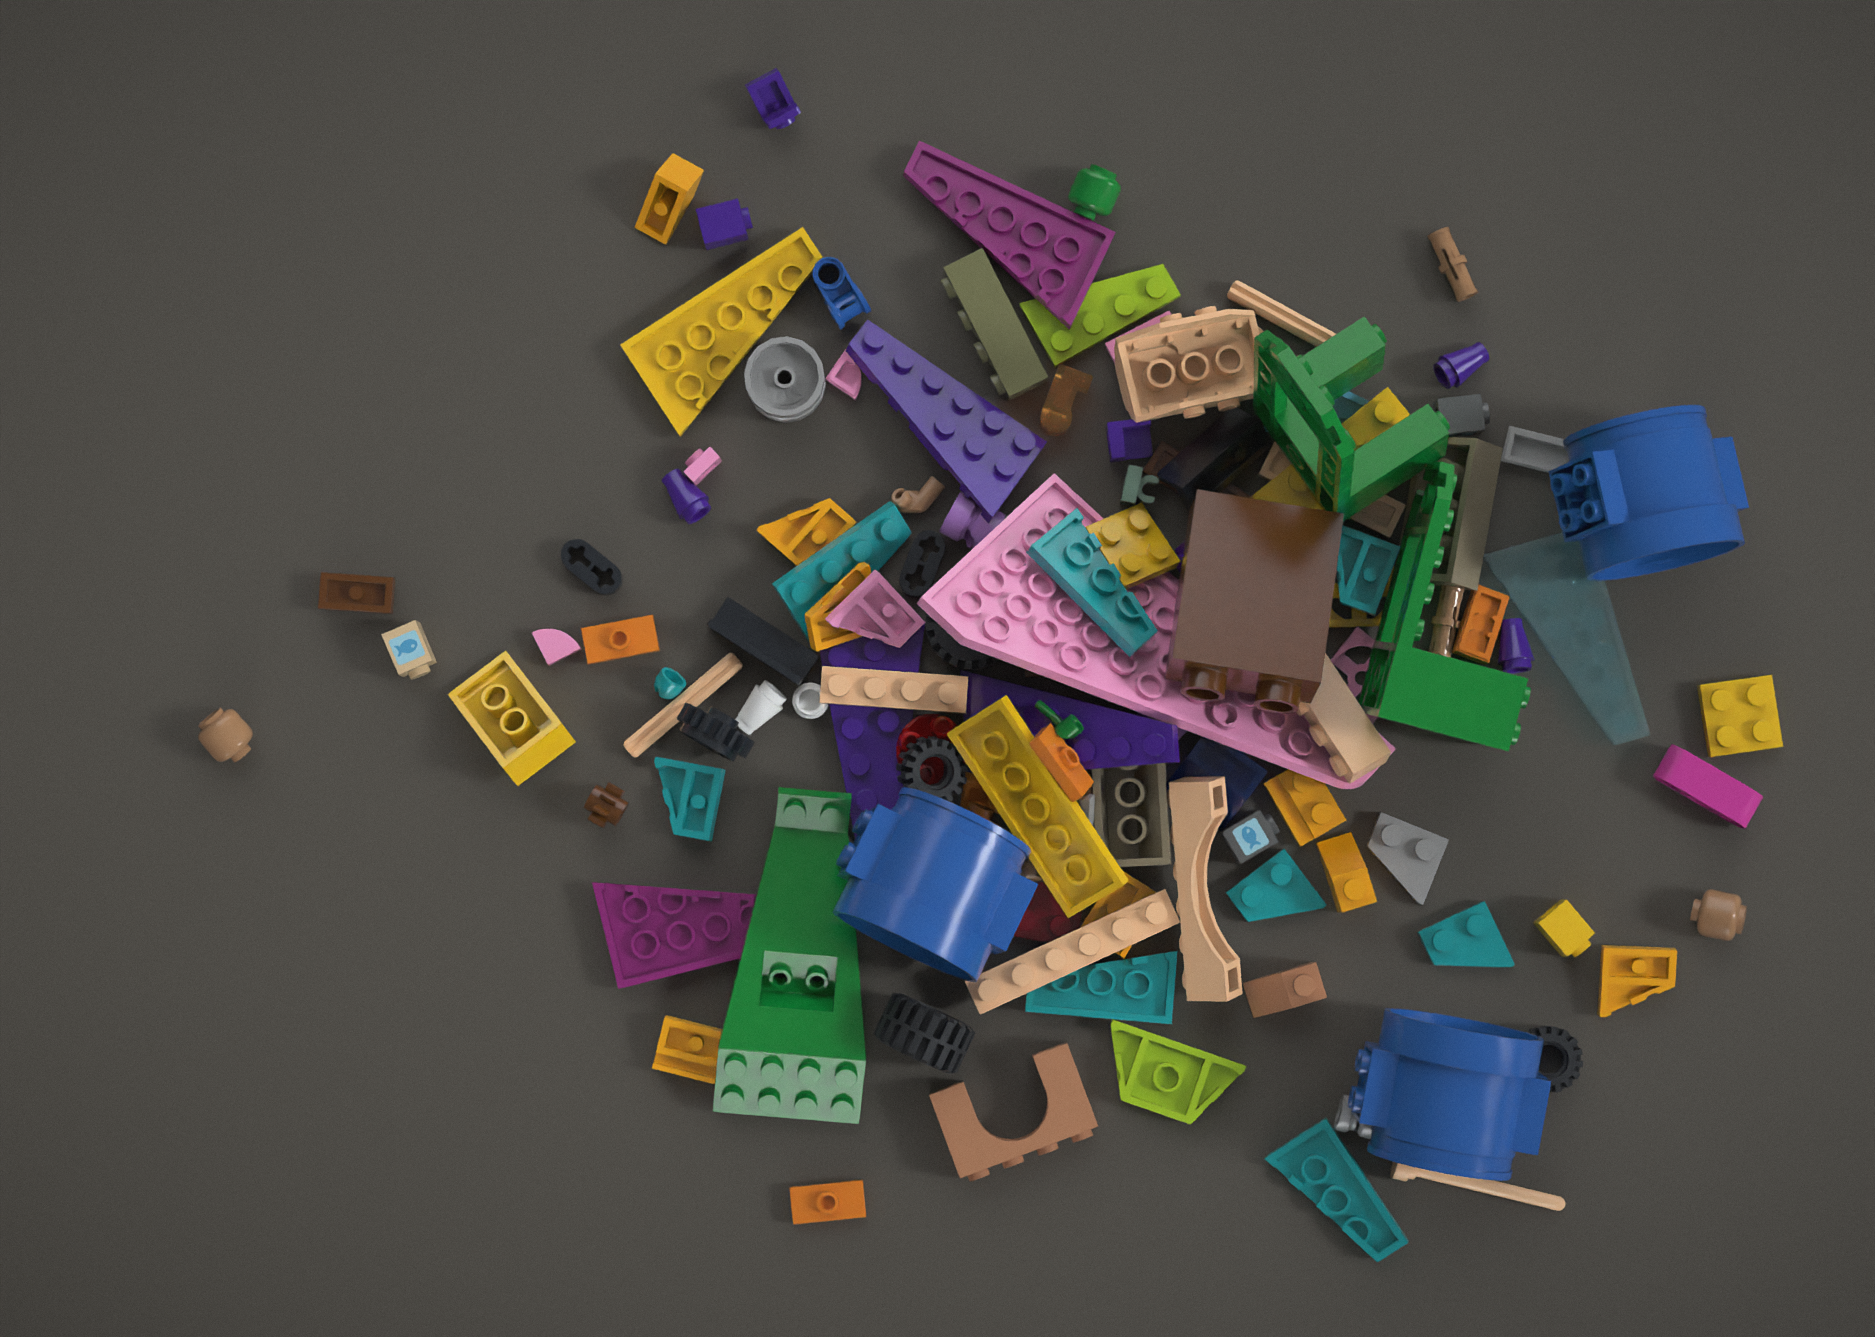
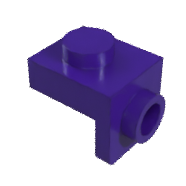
[745,68,801,129]

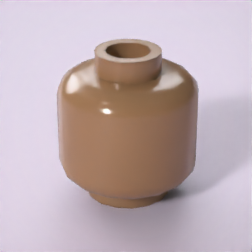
[198,707,253,763]
[1690,889,1747,941]

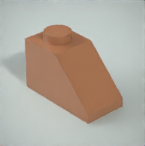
[1242,962,1327,1018]

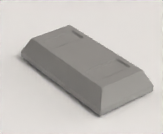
[1501,426,1569,473]

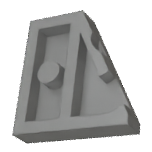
[1366,812,1449,905]

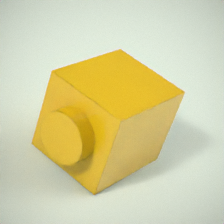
[1533,899,1595,958]

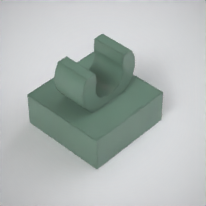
[1120,465,1159,507]

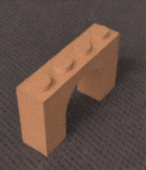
[929,1042,1098,1182]

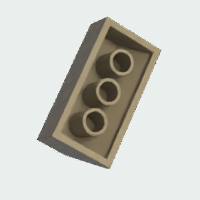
[1399,437,1503,591]
[1092,717,1171,867]

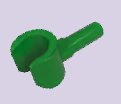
[1035,700,1084,739]

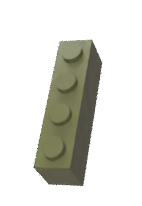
[940,248,1048,401]

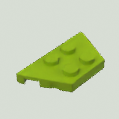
[1110,1019,1246,1125]

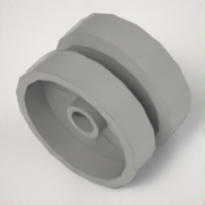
[744,336,826,423]

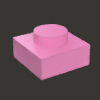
[683,447,722,486]

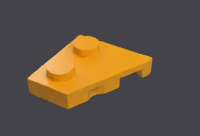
[804,562,871,652]
[1597,945,1677,1017]

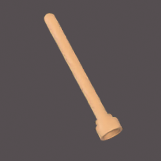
[1390,1162,1565,1211]

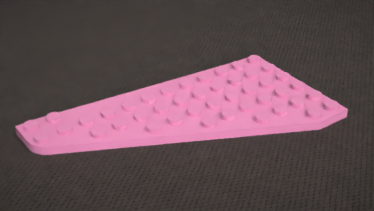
[917,473,1396,789]

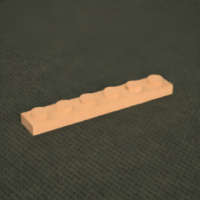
[965,889,1180,1015]

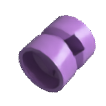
[939,491,1006,550]

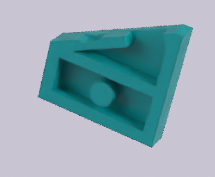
[1336,525,1400,616]
[654,757,726,842]
[1225,849,1327,922]
[1417,901,1515,967]

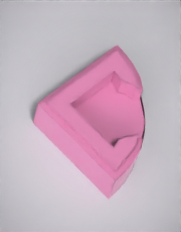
[825,349,862,400]
[532,629,581,666]

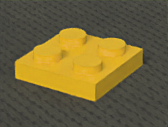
[1085,503,1180,590]
[1697,675,1783,758]

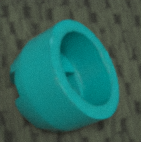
[654,667,686,700]

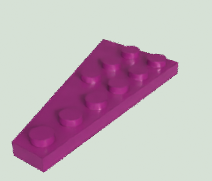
[903,141,1116,330]
[592,882,756,989]

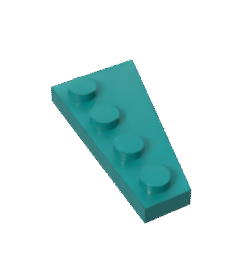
[1025,951,1178,1024]
[1264,1117,1408,1262]

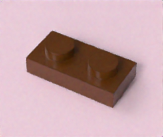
[318,572,396,614]

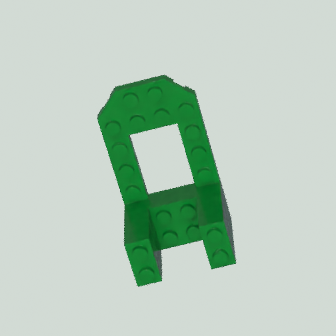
[1253,316,1450,522]
[1358,461,1531,751]

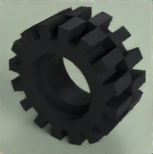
[896,736,968,802]
[1528,1026,1584,1093]

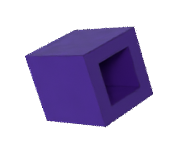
[696,198,753,250]

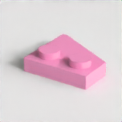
[825,570,926,648]

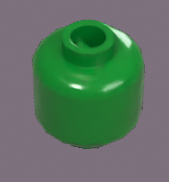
[1068,164,1121,221]

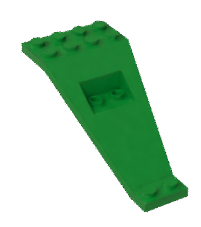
[712,787,866,1124]

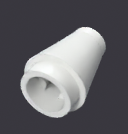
[735,680,786,735]

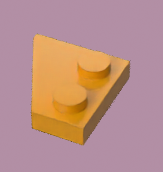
[756,498,857,566]

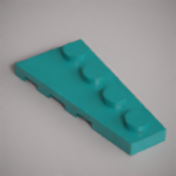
[772,501,912,643]
[1026,508,1158,657]

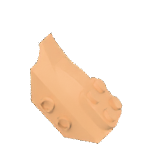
[1114,306,1264,423]

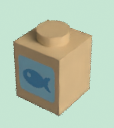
[381,620,437,680]

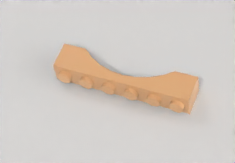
[1167,776,1243,1002]

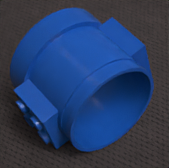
[1548,405,1749,581]
[833,787,1038,982]
[1348,1008,1551,1181]

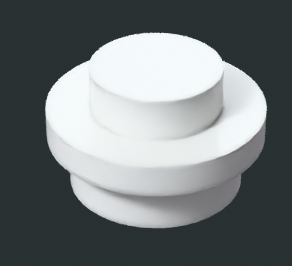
[792,683,828,719]

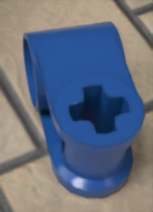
[813,257,871,330]

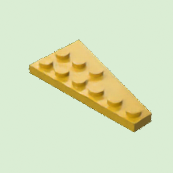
[620,227,823,437]

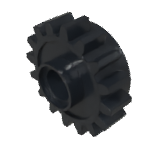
[677,703,755,762]

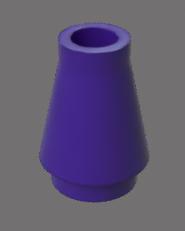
[1433,342,1490,389]
[662,469,711,524]
[1498,618,1535,674]

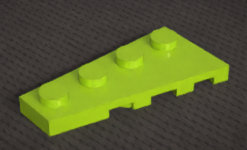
[1019,264,1181,368]

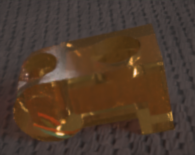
[1040,363,1093,436]

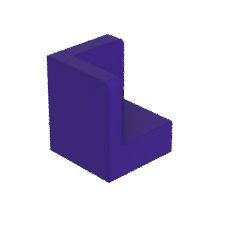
[1105,419,1153,463]

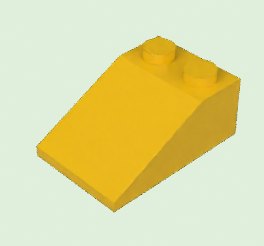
[447,650,576,786]

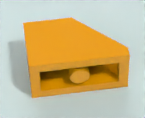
[634,153,704,245]
[1316,832,1377,913]

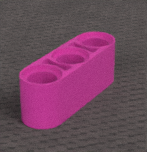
[1653,744,1763,829]

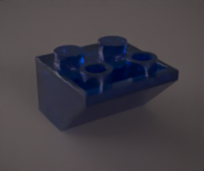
[1167,736,1268,832]

